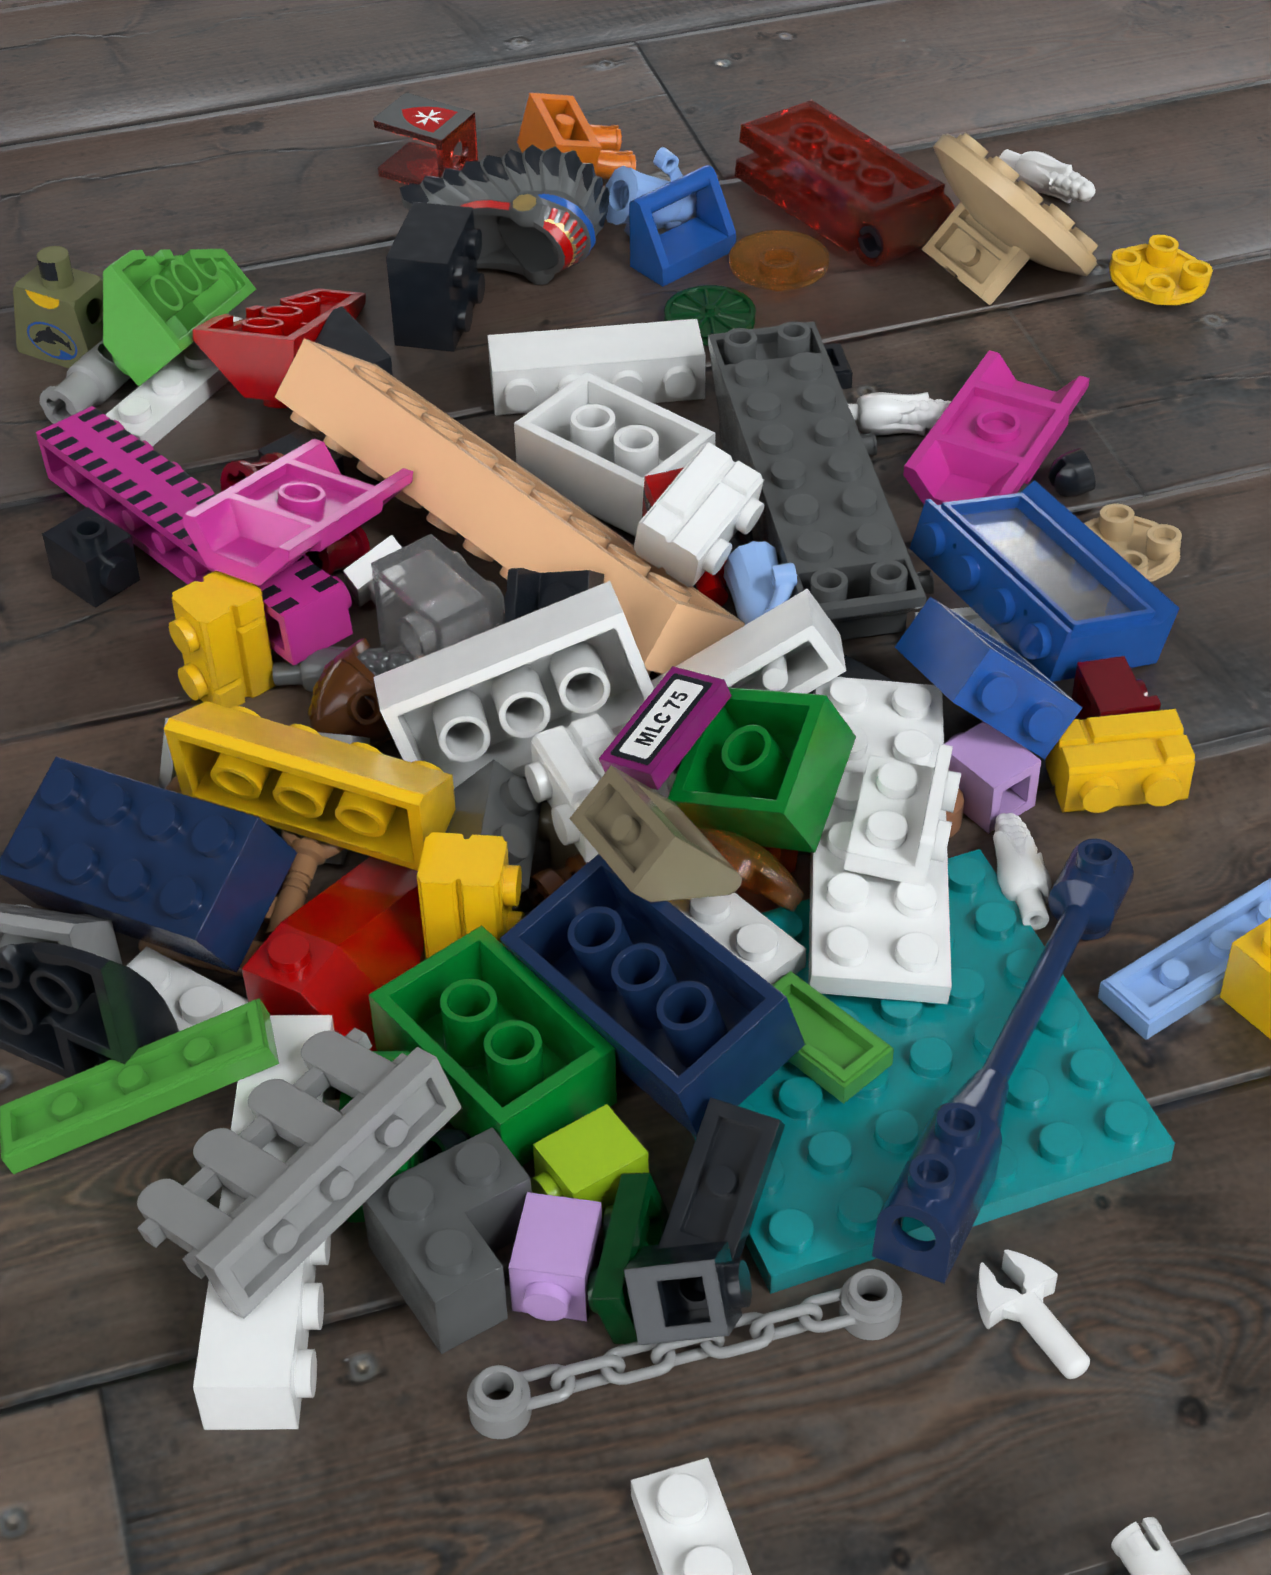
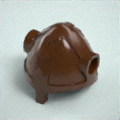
[308,638,393,747]

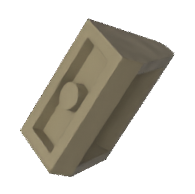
[569,765,742,902]

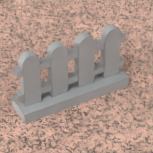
[137,1028,462,1319]

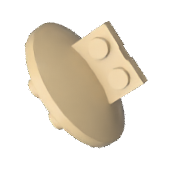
[922,133,1098,305]

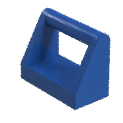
[629,165,736,287]

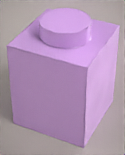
[945,721,1041,834]
[508,1192,603,1321]

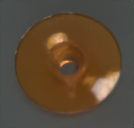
[729,230,829,291]

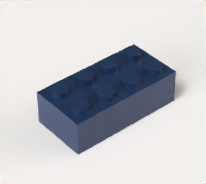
[0,757,298,973]
[500,854,806,1137]

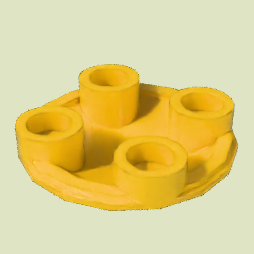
[1109,235,1213,305]

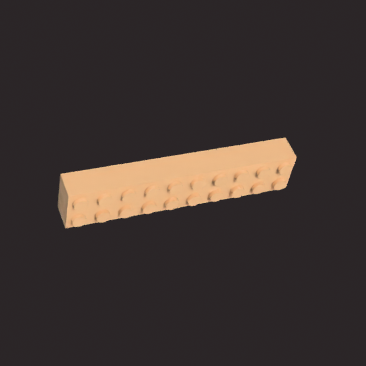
[275,338,745,676]

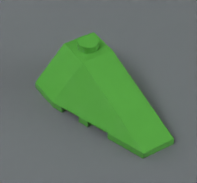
[103,249,256,386]

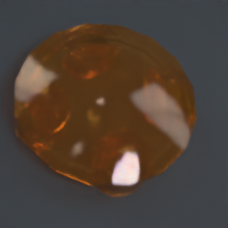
[696,826,805,913]

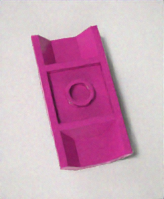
[903,350,1090,505]
[183,439,413,586]

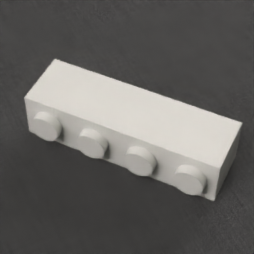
[487,319,706,416]

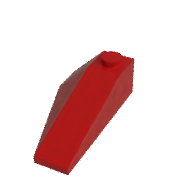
[192,288,366,408]
[242,856,424,1051]

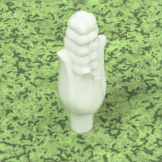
[999,149,1095,203]
[848,392,951,436]
[993,813,1052,930]

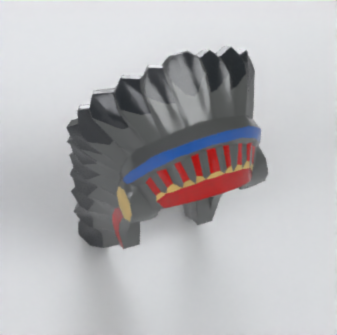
[399,144,610,285]

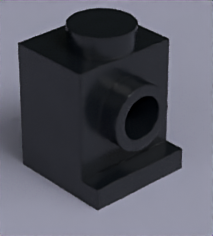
[624,1240,752,1345]

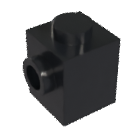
[42,507,140,608]

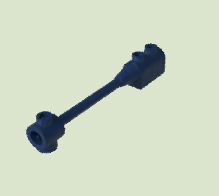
[872,839,1134,1284]

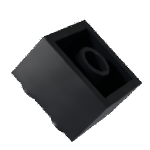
[386,202,485,352]

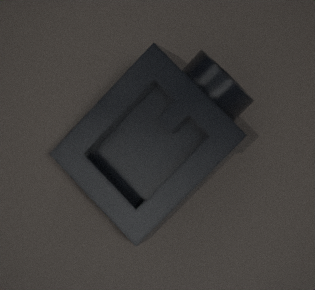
[504,568,604,624]

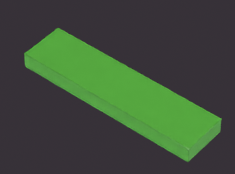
[0,998,279,1175]

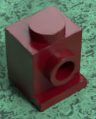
[1072,656,1161,720]

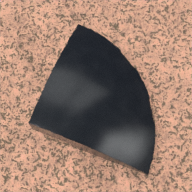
[0,942,179,1078]

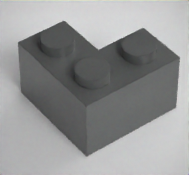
[362,1127,531,1354]

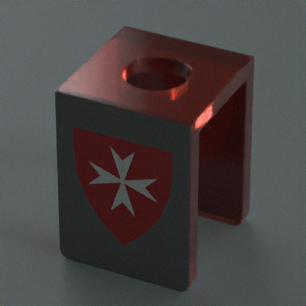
[373,93,478,185]

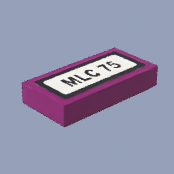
[599,666,731,790]

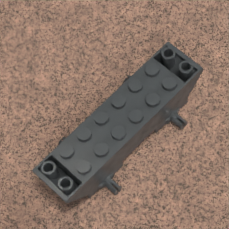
[708,321,934,640]

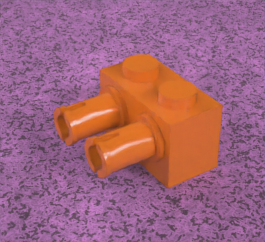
[517,93,636,179]

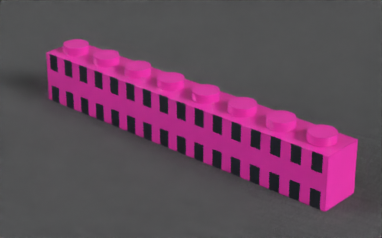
[36,406,353,666]

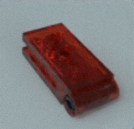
[734,100,955,267]

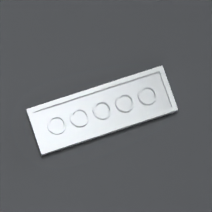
[808,677,952,1004]

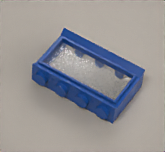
[909,480,1180,682]

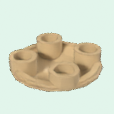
[1065,504,1182,582]

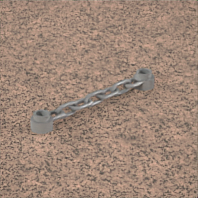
[467,1269,902,1439]

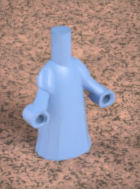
[606,147,696,236]
[724,541,797,625]

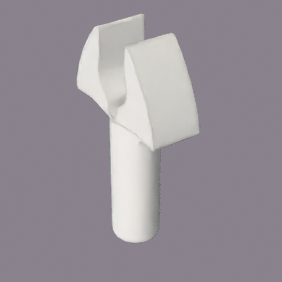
[977,1250,1090,1379]

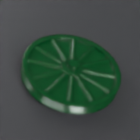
[664,285,756,346]

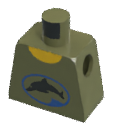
[13,246,103,368]

